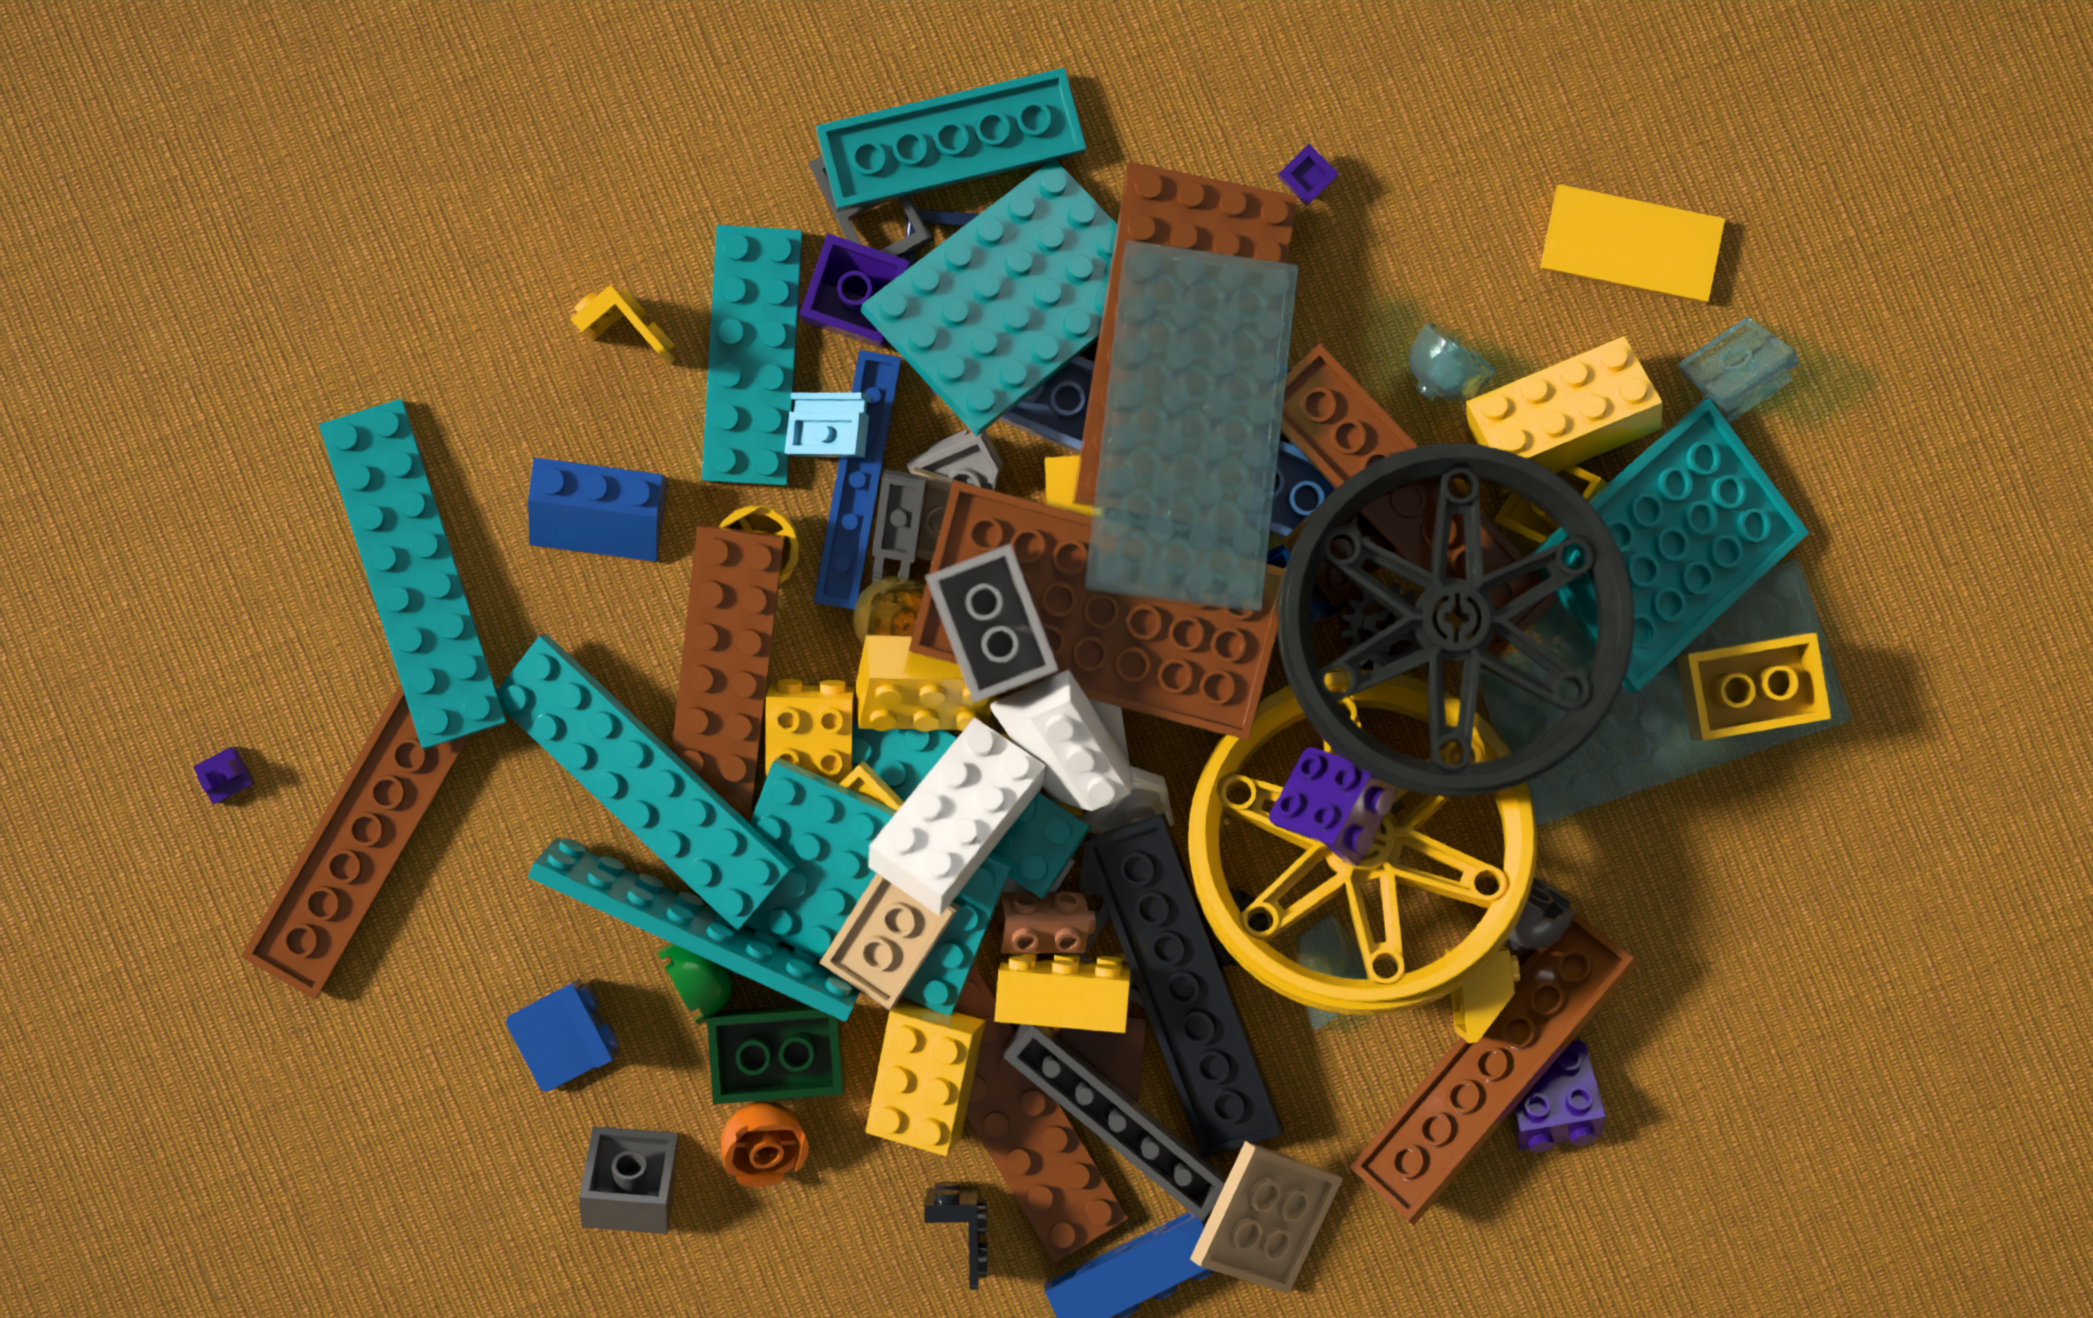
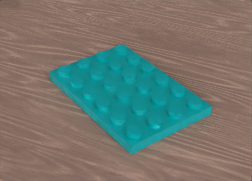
[861,160,1117,436]
[1527,398,1809,693]
[746,758,1014,1015]

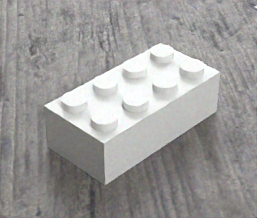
[869,718,1046,916]

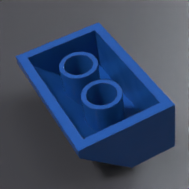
[528,457,669,562]

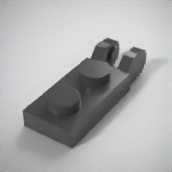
[872,469,928,591]

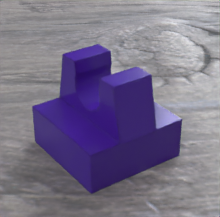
[1277,144,1339,206]
[193,746,255,804]

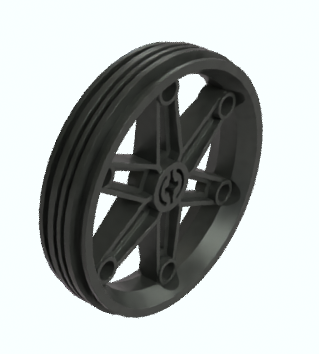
[1277,443,1635,797]

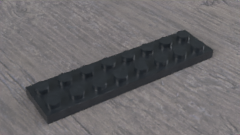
[1082,812,1285,1158]

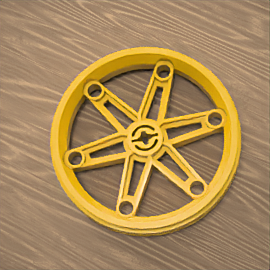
[1188,670,1537,1016]

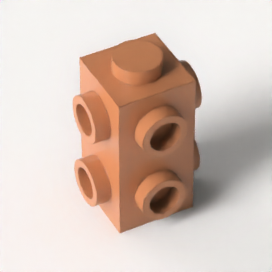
[995,891,1096,954]

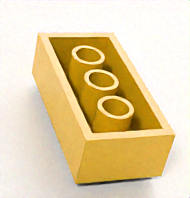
[1466,336,1662,494]

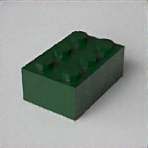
[707,1005,846,1104]

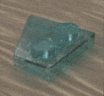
[1296,912,1376,1031]

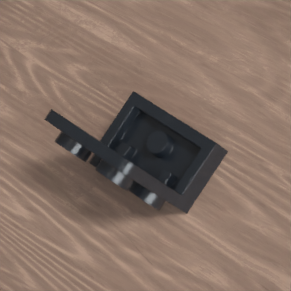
[924,1181,988,1290]

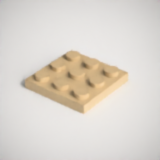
[1190,1141,1343,1294]

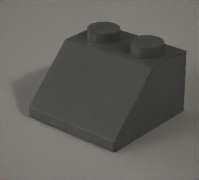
[579,1127,678,1234]

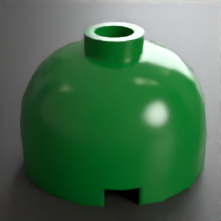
[657,943,734,1026]

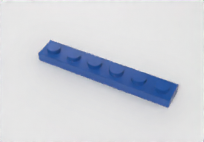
[814,350,902,610]

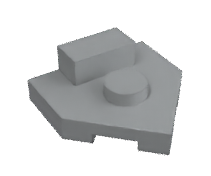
[907,429,1003,491]

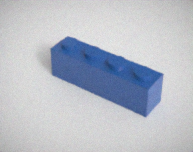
[1044,1211,1215,1318]

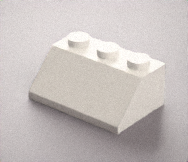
[991,670,1131,811]

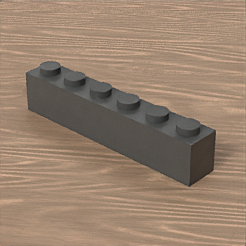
[1002,1024,1227,1221]

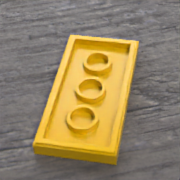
[1540,184,1725,304]

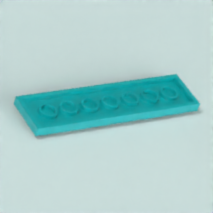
[318,399,507,750]
[497,634,795,931]
[528,837,860,1022]

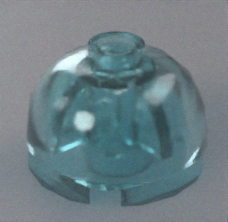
[1408,322,1496,402]

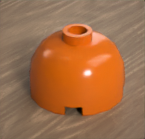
[721,1101,808,1188]

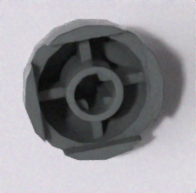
[1487,878,1577,951]

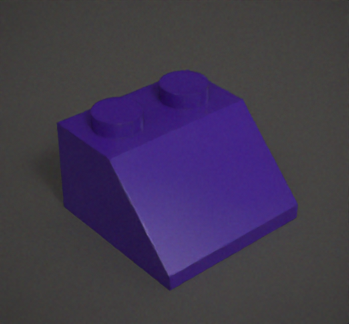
[800,233,910,349]

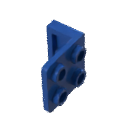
[506,978,620,1092]

